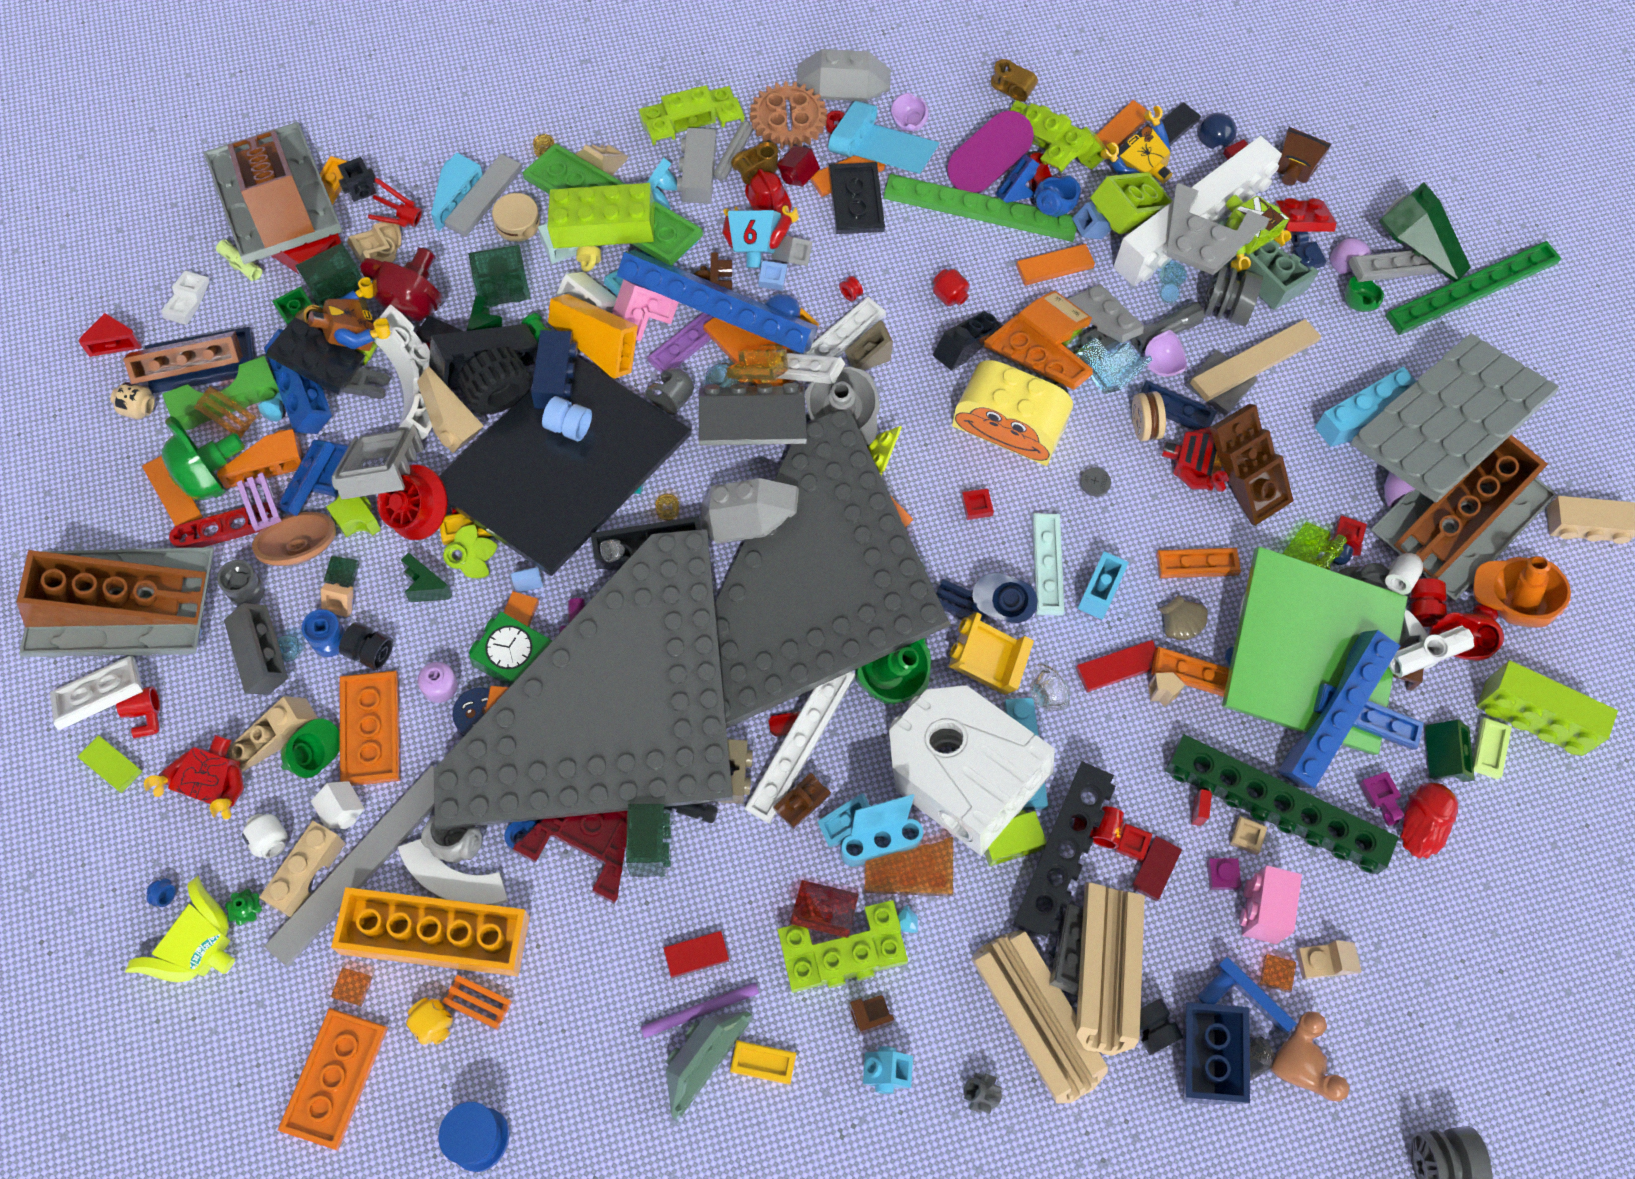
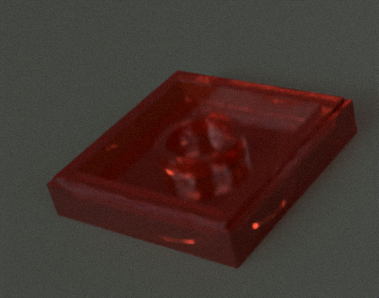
[790,880,859,938]

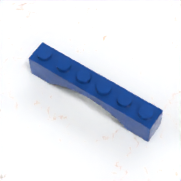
[1277,630,1400,789]

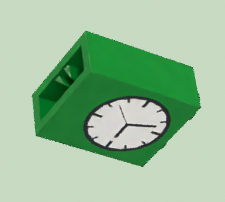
[469,611,553,687]

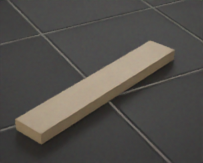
[1190,319,1322,402]

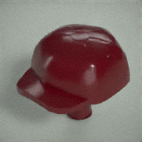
[360,247,443,322]

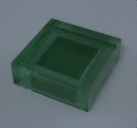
[324,556,360,588]

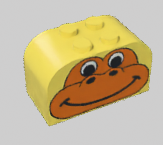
[952,360,1073,466]

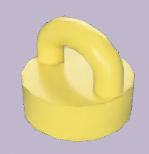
[576,246,601,272]

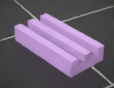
[236,473,282,531]

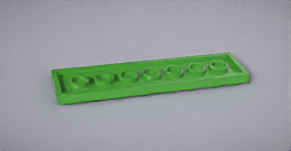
[522,143,703,265]

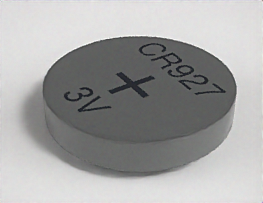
[1080,468,1111,497]

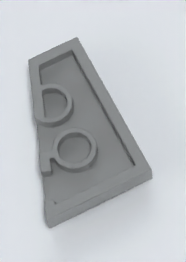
[1067,284,1144,343]

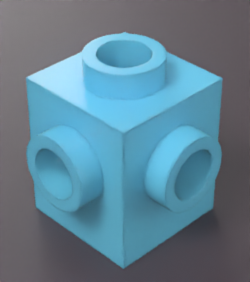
[863,1046,913,1094]

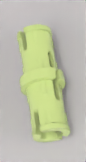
[216,239,262,281]

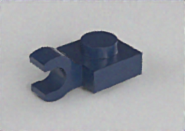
[1291,231,1327,269]

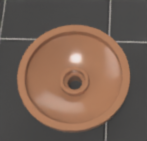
[252,512,336,566]

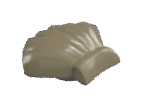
[1159,595,1208,640]

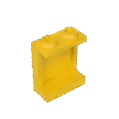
[948,612,1034,695]

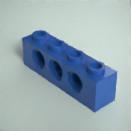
[264,329,332,434]

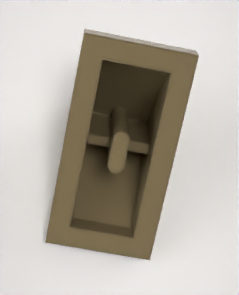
[845,320,893,370]

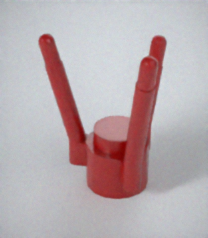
[368,178,422,228]

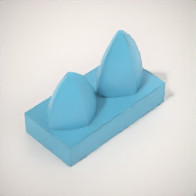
[646,158,677,210]

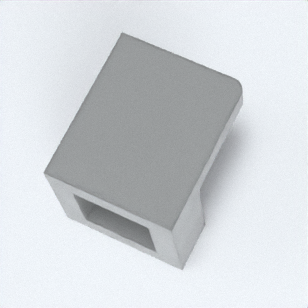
[771,236,813,266]

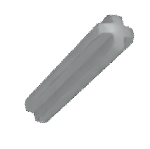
[713,121,754,181]

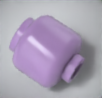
[417,662,458,703]

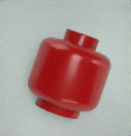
[933,269,970,307]

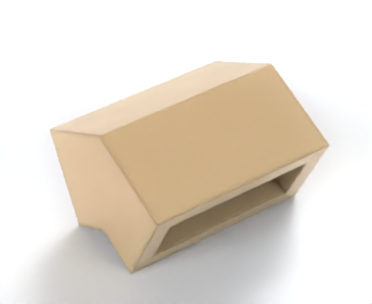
[1148,672,1185,707]

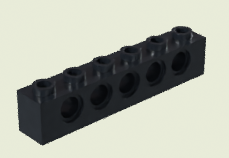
[1012,761,1116,940]

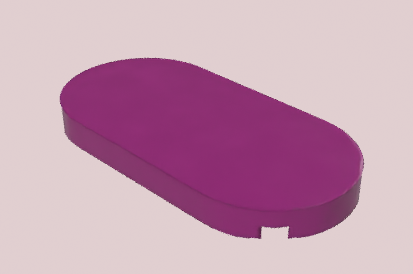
[948,111,1034,193]

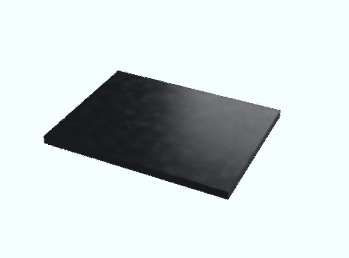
[439,357,691,577]

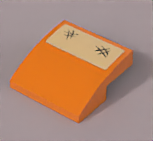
[1018,291,1092,345]

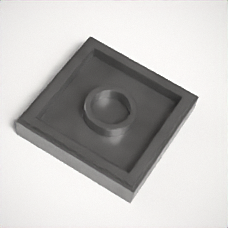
[1185,350,1258,416]

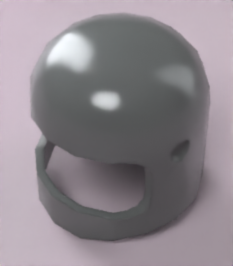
[645,367,694,414]

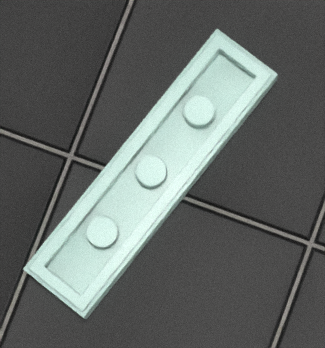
[1032,513,1064,615]

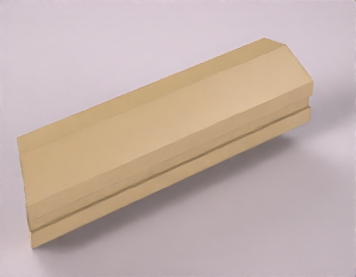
[1076,882,1145,1056]
[971,930,1108,1104]

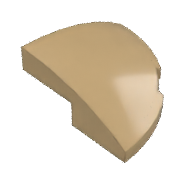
[347,222,401,263]

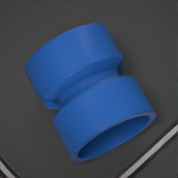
[301,609,345,657]

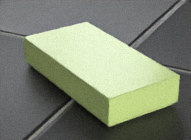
[1473,717,1512,779]

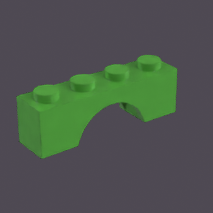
[162,356,280,430]

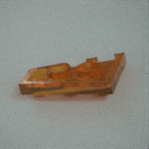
[864,837,953,897]

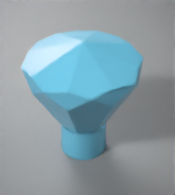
[258,393,283,422]
[898,905,918,933]

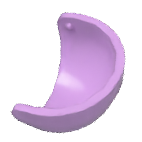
[1145,330,1187,376]
[1384,472,1416,507]

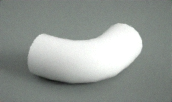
[1385,553,1423,595]

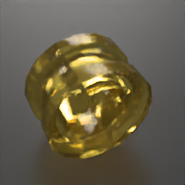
[533,134,555,158]
[655,493,680,521]

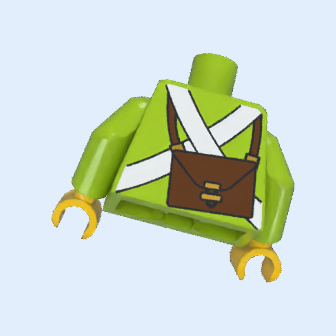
[1225,195,1291,273]

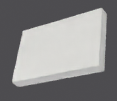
[50,655,143,731]

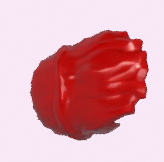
[1429,612,1504,661]
[1400,782,1459,859]

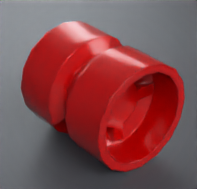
[1409,578,1447,627]

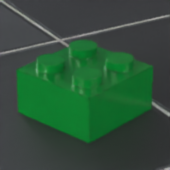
[272,286,313,326]

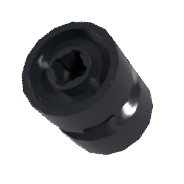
[339,622,393,670]
[1140,998,1184,1056]

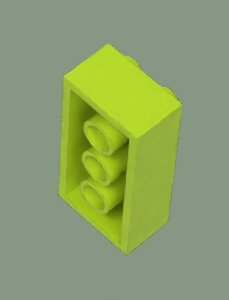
[547,183,655,249]
[1476,660,1618,756]

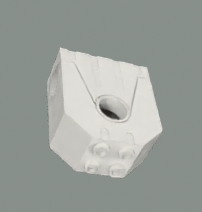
[889,685,1055,856]

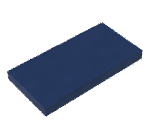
[145,327,255,394]

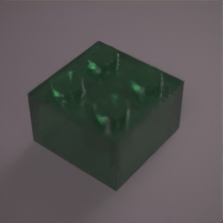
[295,243,362,309]
[468,245,531,307]
[626,804,672,877]

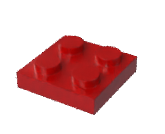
[1275,198,1337,232]

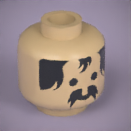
[110,382,155,420]

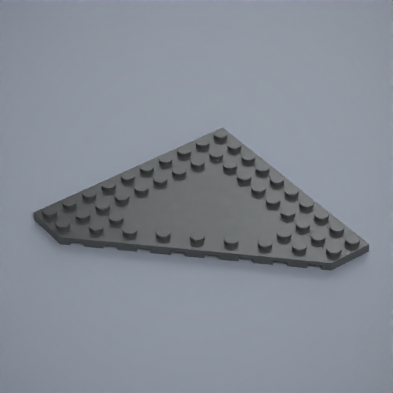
[714,408,951,729]
[434,529,733,830]

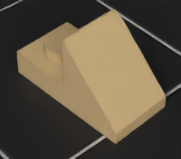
[1296,940,1362,980]

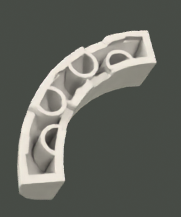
[374,304,432,441]

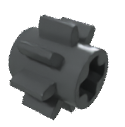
[964,1073,1002,1114]

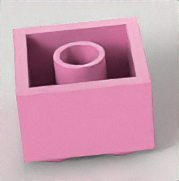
[1239,865,1302,944]

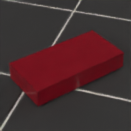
[1131,836,1182,902]

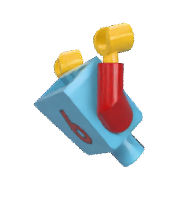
[722,205,799,269]

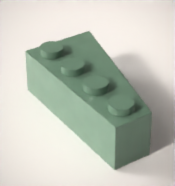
[1218,217,1319,310]

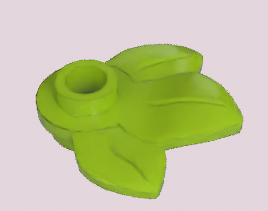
[443,525,498,578]

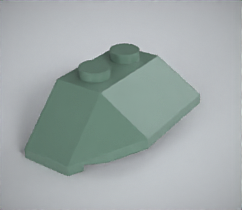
[666,1011,752,1122]

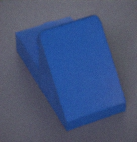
[995,154,1040,203]

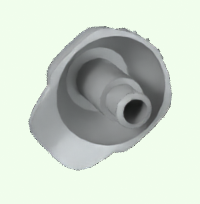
[805,367,880,446]

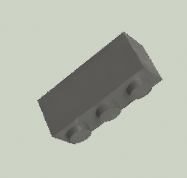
[224,603,288,695]

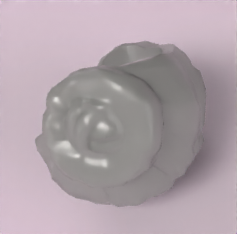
[421,817,482,864]

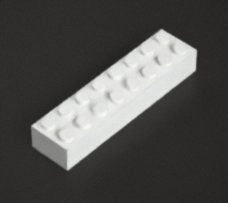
[1113,136,1282,286]

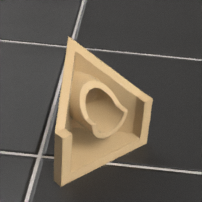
[575,144,628,176]

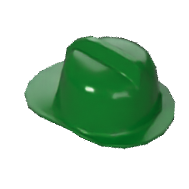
[280,718,340,778]

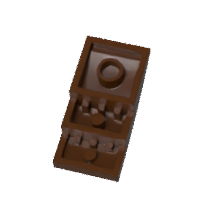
[1210,404,1294,526]

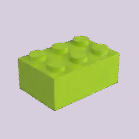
[1090,172,1173,234]

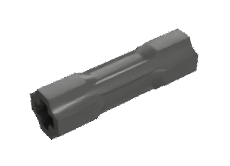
[1130,301,1206,353]

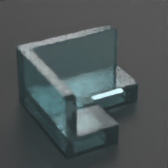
[1075,337,1153,395]

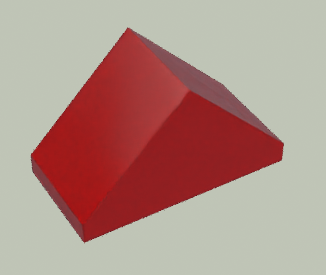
[79,313,142,357]

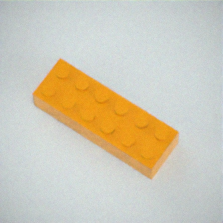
[331,887,530,977]

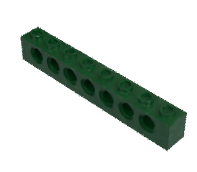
[1165,734,1399,874]

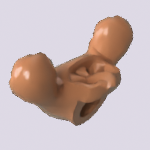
[1271,1011,1350,1102]

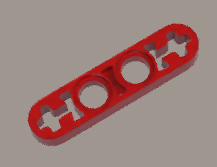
[169,502,273,548]

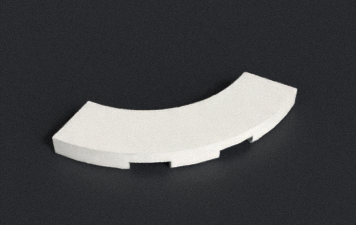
[398,839,509,905]

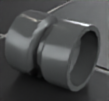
[217,560,265,607]

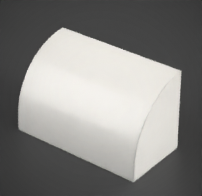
[556,272,617,313]

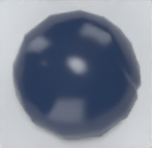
[1198,113,1237,149]

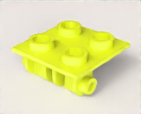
[867,426,902,476]

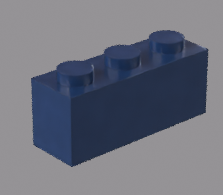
[531,330,578,409]

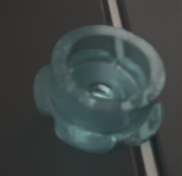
[277,635,302,662]

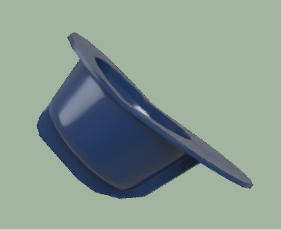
[972,572,1038,623]

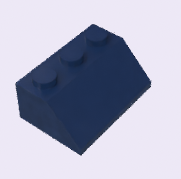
[1183,1002,1250,1105]

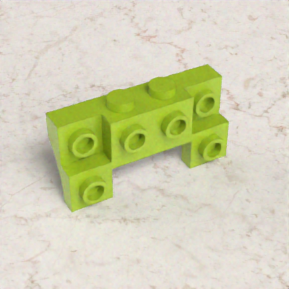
[638,85,744,145]
[1009,100,1094,173]
[777,900,908,993]

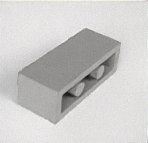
[677,128,717,204]

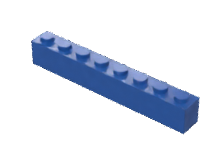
[616,250,819,354]

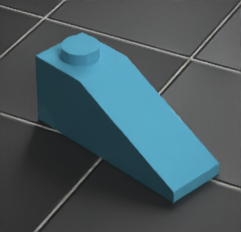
[431,152,483,231]

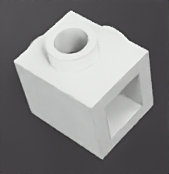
[311,781,365,829]

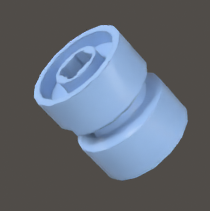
[542,396,592,442]

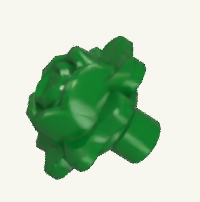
[225,889,262,926]

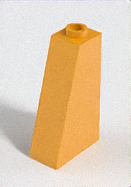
[548,294,638,379]

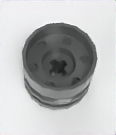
[1204,265,1263,327]
[1410,1126,1493,1179]

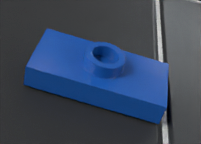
[311,442,349,497]

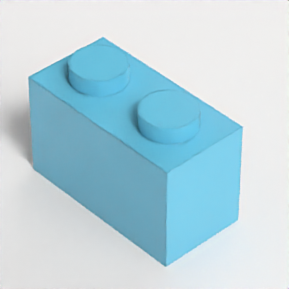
[1077,551,1129,620]

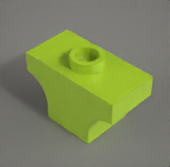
[326,495,381,538]

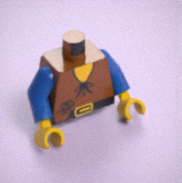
[308,277,390,351]

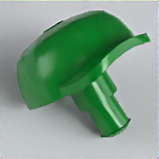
[161,416,245,500]
[855,638,931,705]

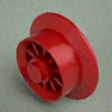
[377,464,447,540]

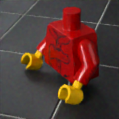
[144,735,245,819]

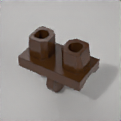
[693,252,732,290]
[773,773,831,830]

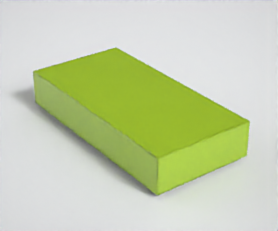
[77,735,143,794]

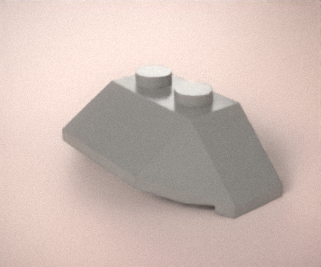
[797,49,891,102]
[700,478,799,544]

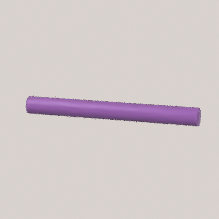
[641,982,759,1038]

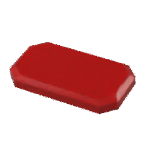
[768,711,801,737]

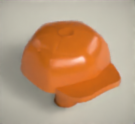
[1473,556,1571,628]

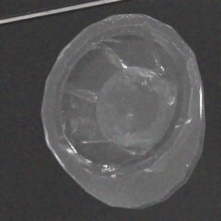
[1030,663,1070,712]

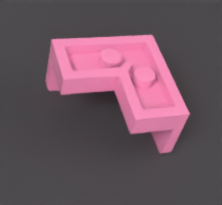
[612,279,679,341]

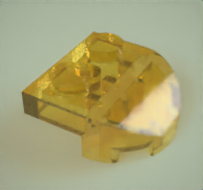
[726,344,789,383]

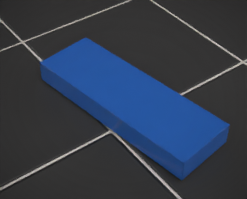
[276,439,336,516]

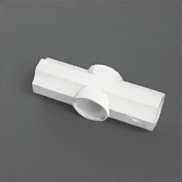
[1389,625,1474,678]

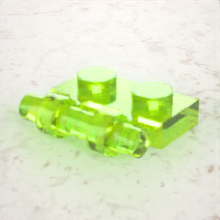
[1282,521,1347,570]

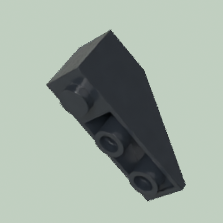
[932,311,1003,371]

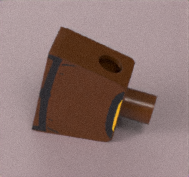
[1276,127,1331,186]

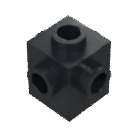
[338,157,376,202]

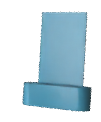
[828,100,940,174]
[840,794,924,867]

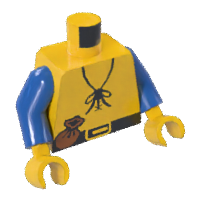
[1101,106,1173,184]

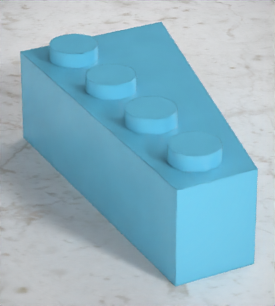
[1314,366,1417,447]

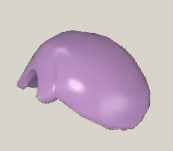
[891,93,929,132]
[1330,238,1372,274]

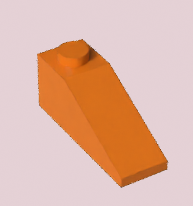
[217,429,303,489]

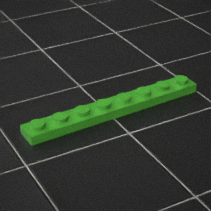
[884,174,1077,242]

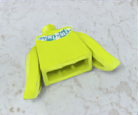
[125,875,235,983]

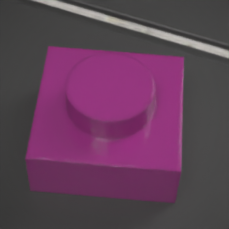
[1207,858,1242,890]

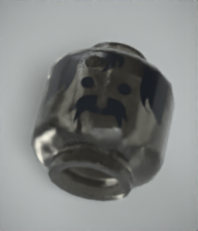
[1250,1034,1275,1081]

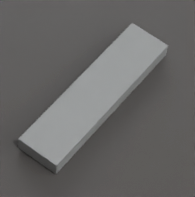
[444,154,522,237]
[1348,250,1438,282]

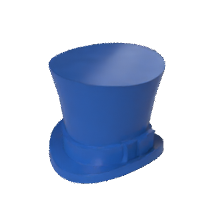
[438,1102,510,1172]

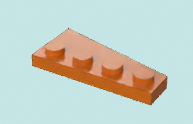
[984,311,1093,390]

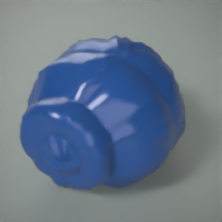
[1034,175,1081,218]

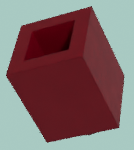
[777,146,820,187]

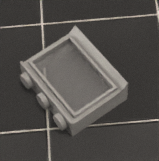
[332,424,424,499]

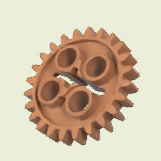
[750,81,827,150]

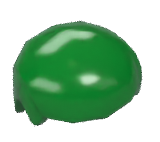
[1344,276,1384,312]

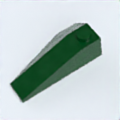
[1379,182,1471,282]

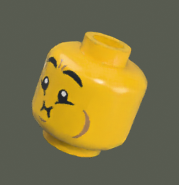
[406,997,453,1045]

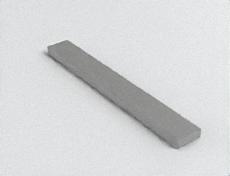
[264,766,435,967]

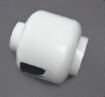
[242,814,288,859]

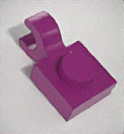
[1359,771,1404,827]

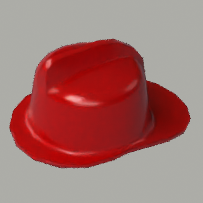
[745,168,792,216]

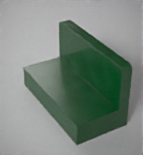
[1425,719,1475,782]

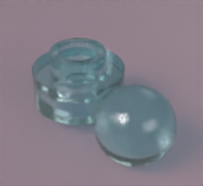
[1160,262,1187,303]

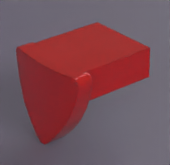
[1329,515,1367,556]

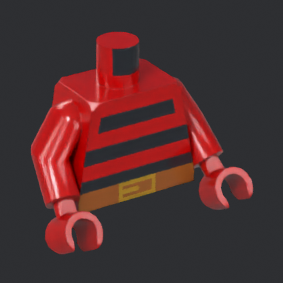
[1161,426,1229,492]

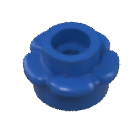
[146,878,176,907]

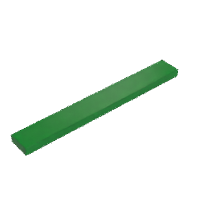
[1385,241,1562,335]

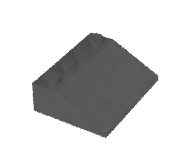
[699,383,807,446]

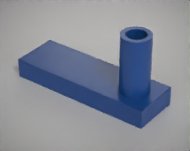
[1197,957,1297,1033]

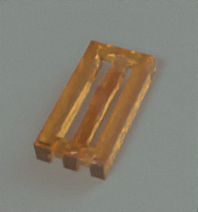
[194,385,256,439]

